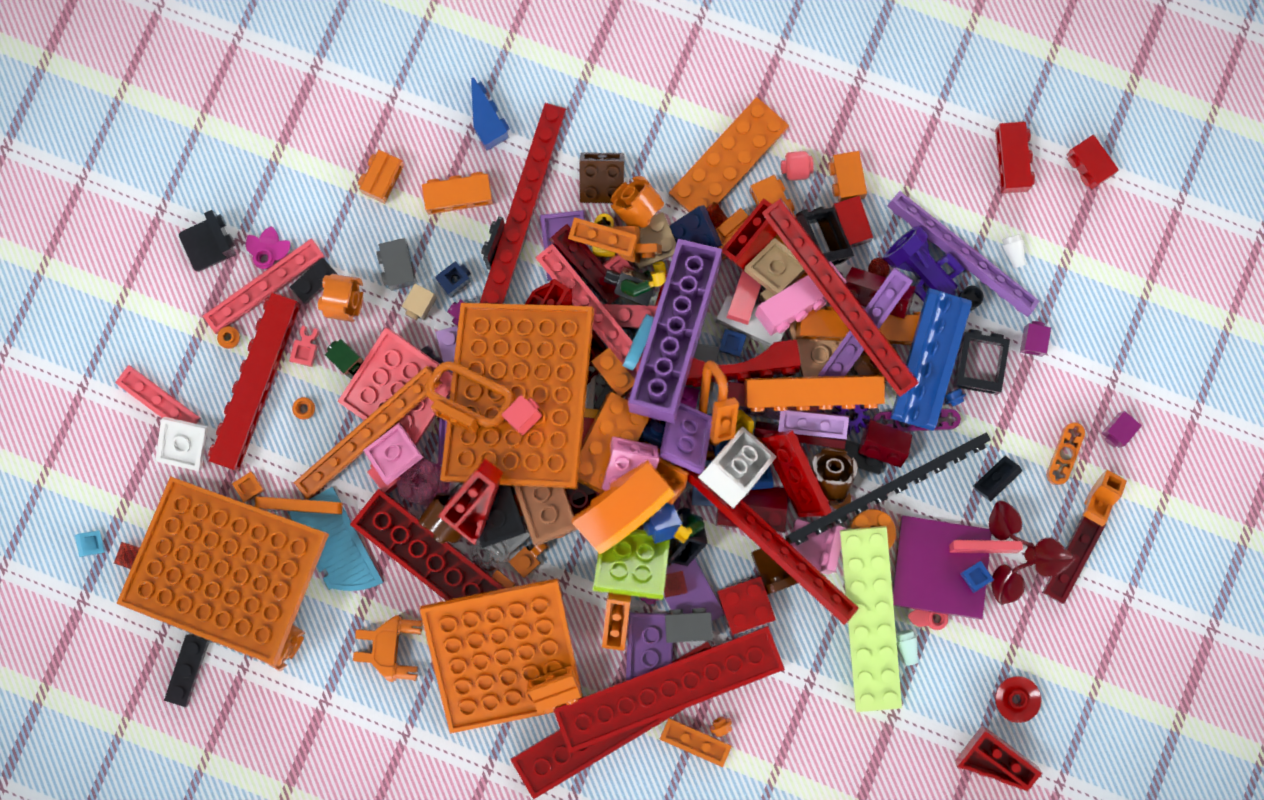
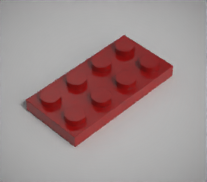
[760,430,832,518]

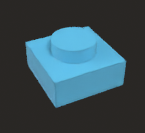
[75,530,104,557]

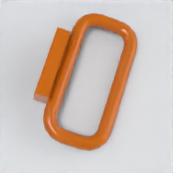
[698,360,739,446]
[425,361,514,435]

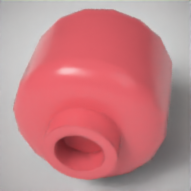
[781,151,813,181]

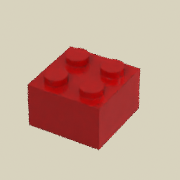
[716,576,776,635]

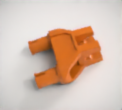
[353,615,423,682]

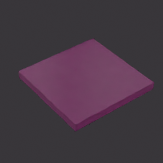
[892,515,992,620]

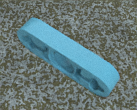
[622,314,654,371]

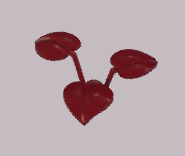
[989,500,1075,605]

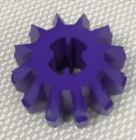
[831,405,870,435]

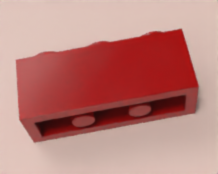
[995,122,1035,194]
[722,198,777,272]

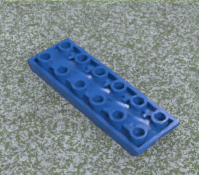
[890,288,972,431]

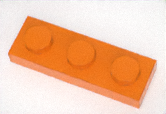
[568,217,639,258]
[659,718,732,767]

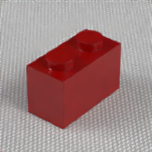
[1066,134,1119,190]
[833,196,874,248]

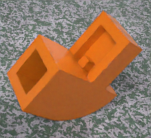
[613,226,662,264]
[1083,470,1127,527]

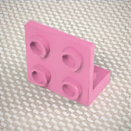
[602,437,659,491]
[790,519,845,575]

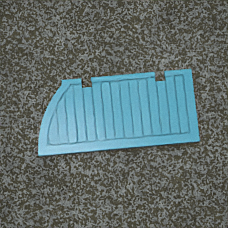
[287,487,384,591]

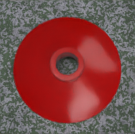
[995,676,1042,723]

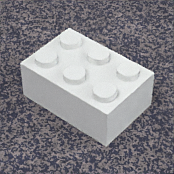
[699,426,777,508]

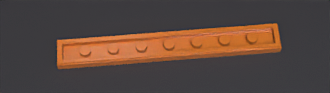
[293,366,442,500]

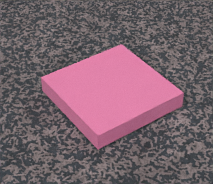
[363,423,424,485]

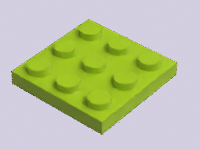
[593,529,670,600]

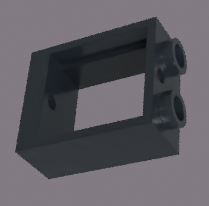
[796,206,854,266]
[953,329,1010,395]

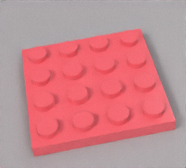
[337,327,453,445]

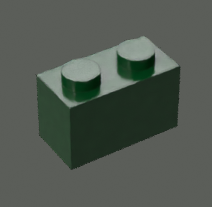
[325,339,364,379]

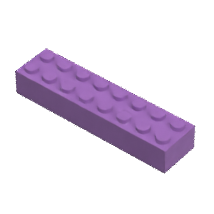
[628,239,722,423]

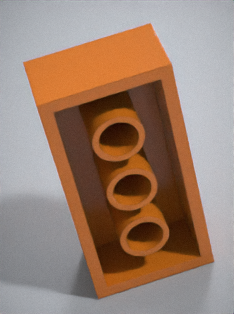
[578,392,649,494]

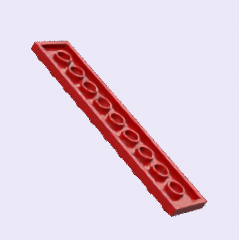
[553,626,785,753]
[510,641,711,800]

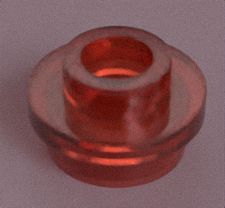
[868,257,890,277]

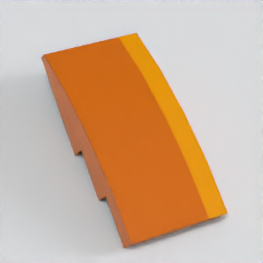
[572,459,675,554]

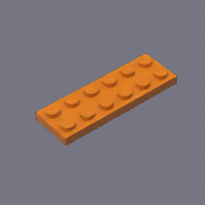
[668,97,789,214]

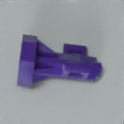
[883,226,965,302]

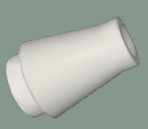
[1002,234,1026,269]

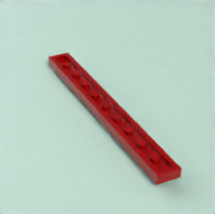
[480,103,566,304]
[762,199,919,397]
[675,464,859,625]

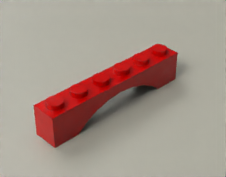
[686,340,801,387]

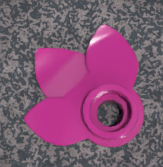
[245,226,290,270]

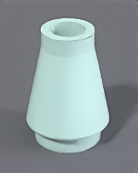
[896,630,919,665]

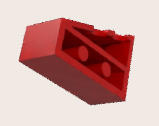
[438,458,503,545]
[955,725,1042,791]

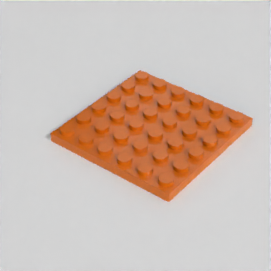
[420,578,583,734]

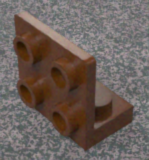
[579,153,624,203]
[751,539,798,595]

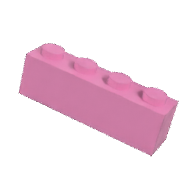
[755,261,847,335]

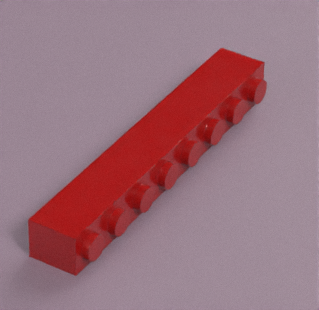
[208,293,301,472]

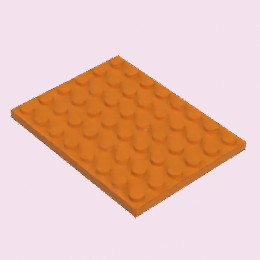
[440,303,594,489]
[116,476,329,666]

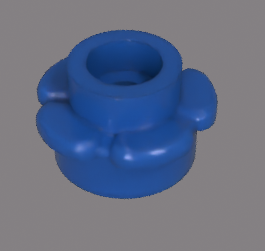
[945,388,966,407]

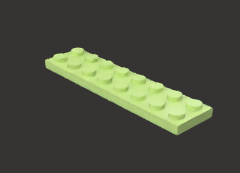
[840,526,902,712]

